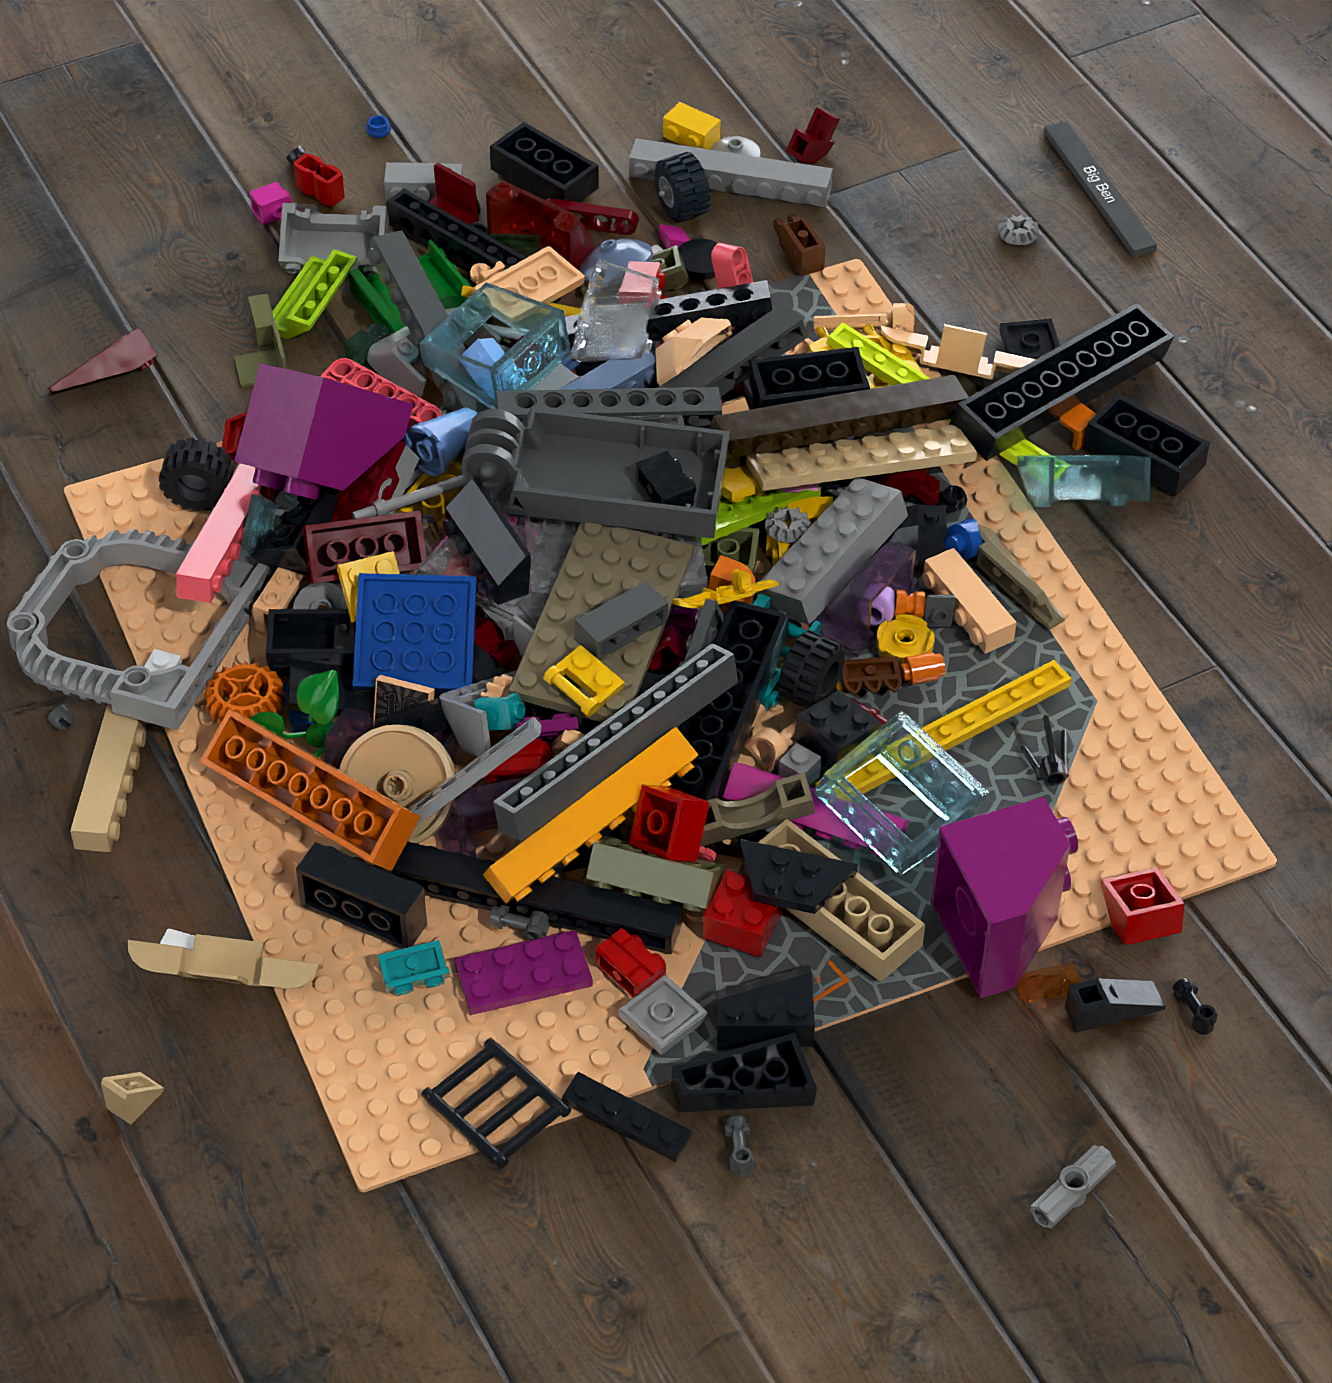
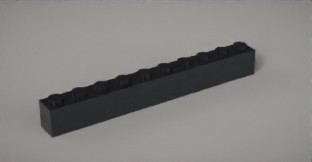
[374,841,682,955]

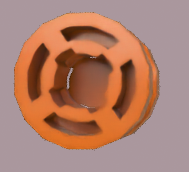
[893,589,925,619]

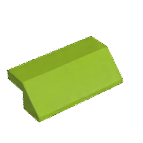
[272,249,357,339]

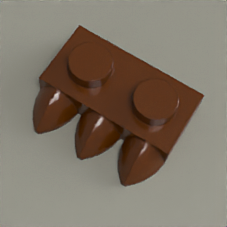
[841,656,902,696]

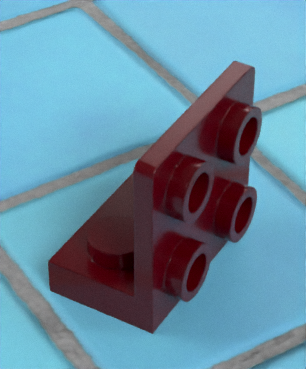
[428,162,479,224]

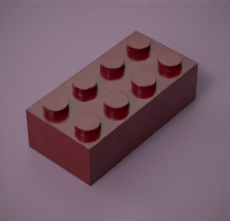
[302,510,428,584]

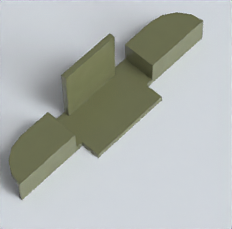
[234,294,287,388]

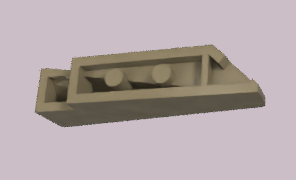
[977,524,1065,630]

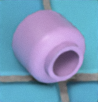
[858,584,897,627]

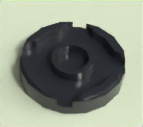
[678,238,718,280]

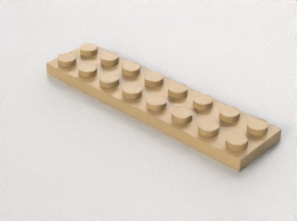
[746,425,977,491]

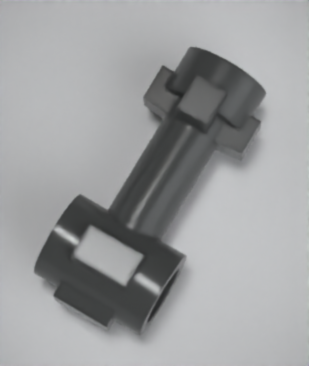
[489,905,550,940]
[725,1115,755,1178]

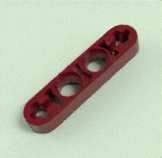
[540,198,639,235]

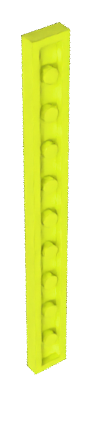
[826,322,1068,488]

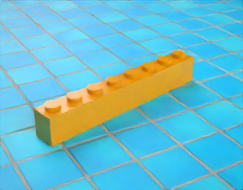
[483,727,698,904]

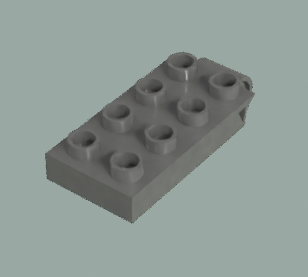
[461,408,729,538]

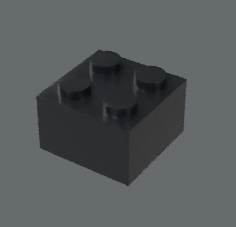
[793,690,882,774]

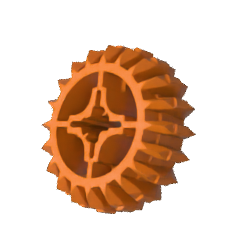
[204,660,285,725]

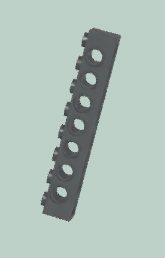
[496,387,722,428]

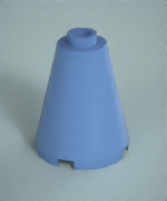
[404,407,478,476]

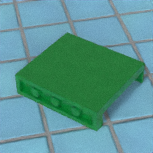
[349,240,484,337]

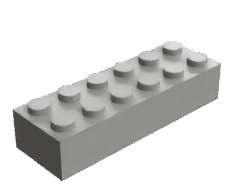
[759,477,908,625]

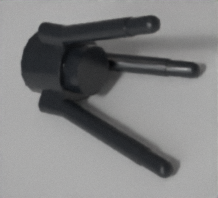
[1021,715,1069,786]

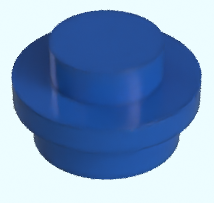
[366,115,391,138]

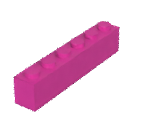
[723,763,910,859]

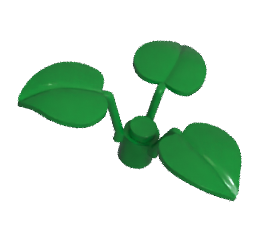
[250,670,340,757]

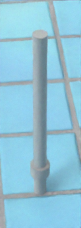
[351,475,468,519]

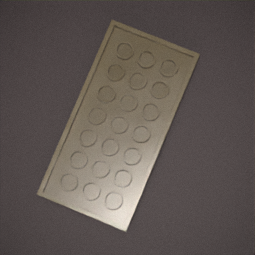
[509,522,694,722]

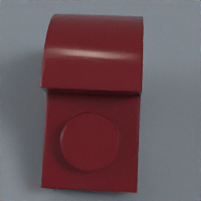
[786,107,840,163]
[876,468,940,505]
[474,617,520,667]

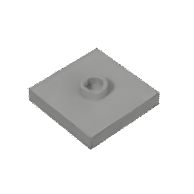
[618,974,708,1055]

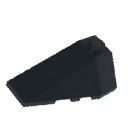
[875,505,947,569]

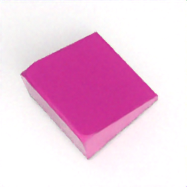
[658,224,690,249]

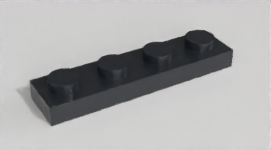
[562,1072,692,1162]

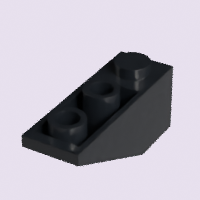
[1065,978,1165,1033]

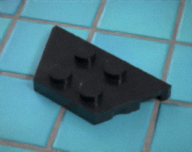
[740,839,858,914]

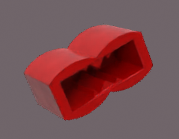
[293,153,345,207]

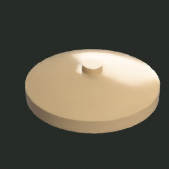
[339,725,456,844]

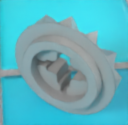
[998,214,1039,245]
[765,505,811,543]

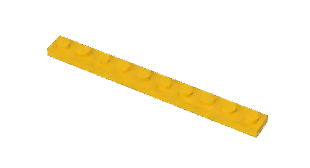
[815,660,1072,800]

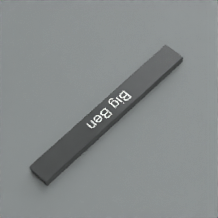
[1044,121,1157,257]

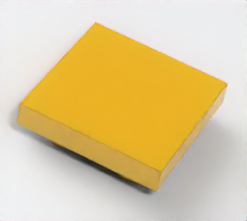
[721,465,767,503]

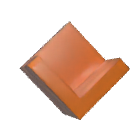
[1059,403,1096,451]

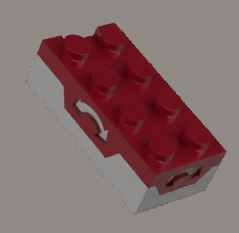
[332,440,420,522]

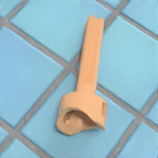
[814,303,915,333]
[745,721,796,772]

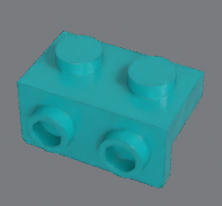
[377,940,450,996]

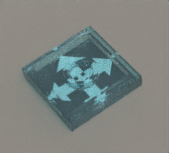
[240,494,278,553]

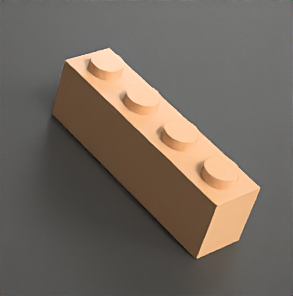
[922,548,1016,654]

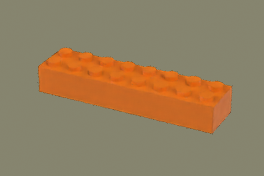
[200,709,421,871]

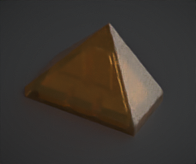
[1016,962,1082,1003]

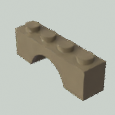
[700,772,816,846]

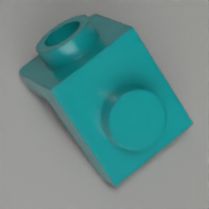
[474,693,525,730]

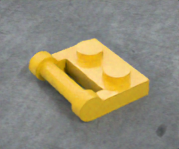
[543,645,625,717]

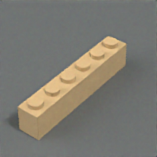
[70,703,150,852]

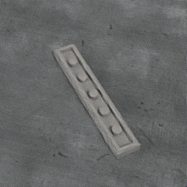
[408,717,541,826]

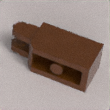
[773,213,826,276]

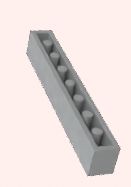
[629,138,833,207]

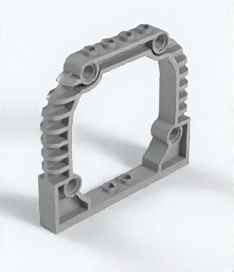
[7,529,275,730]

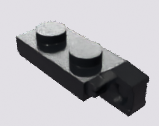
[368,698,450,734]

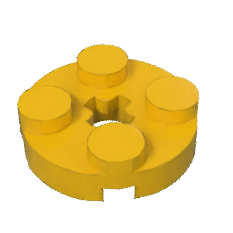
[876,614,935,665]

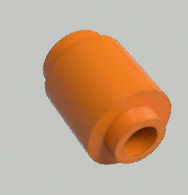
[900,652,945,686]

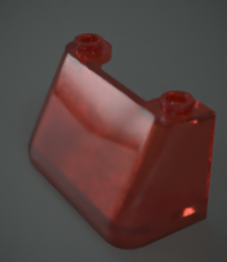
[486,182,595,270]

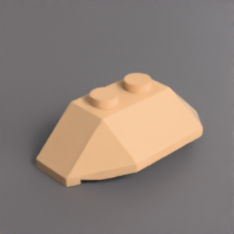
[656,318,732,386]

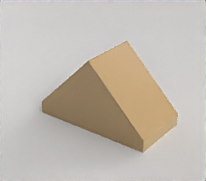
[101,1072,164,1125]

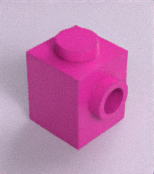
[249,181,292,226]

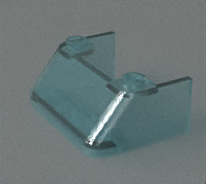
[1017,455,1151,507]

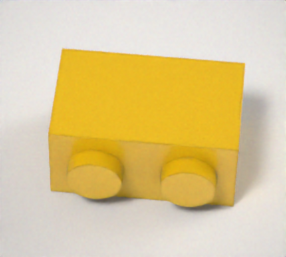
[663,102,721,150]

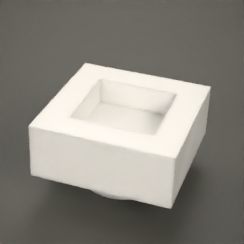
[144,649,182,672]

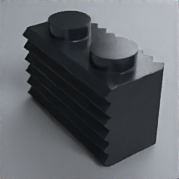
[635,451,697,507]

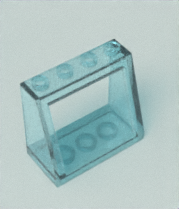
[419,282,571,409]
[813,711,989,876]

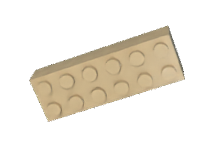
[744,819,925,982]

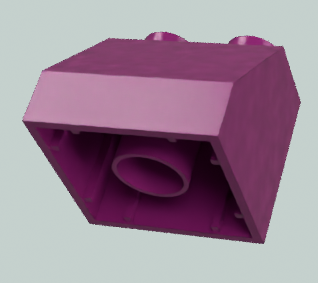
[234,363,413,500]
[930,797,1078,998]

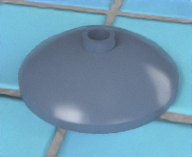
[579,239,653,286]

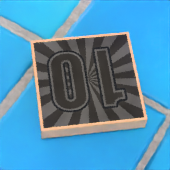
[373,675,435,735]

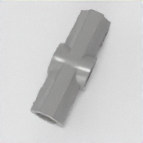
[1030,1145,1116,1229]

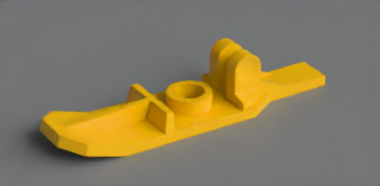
[672,569,779,609]

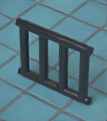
[421,1038,571,1169]

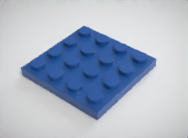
[353,573,477,692]

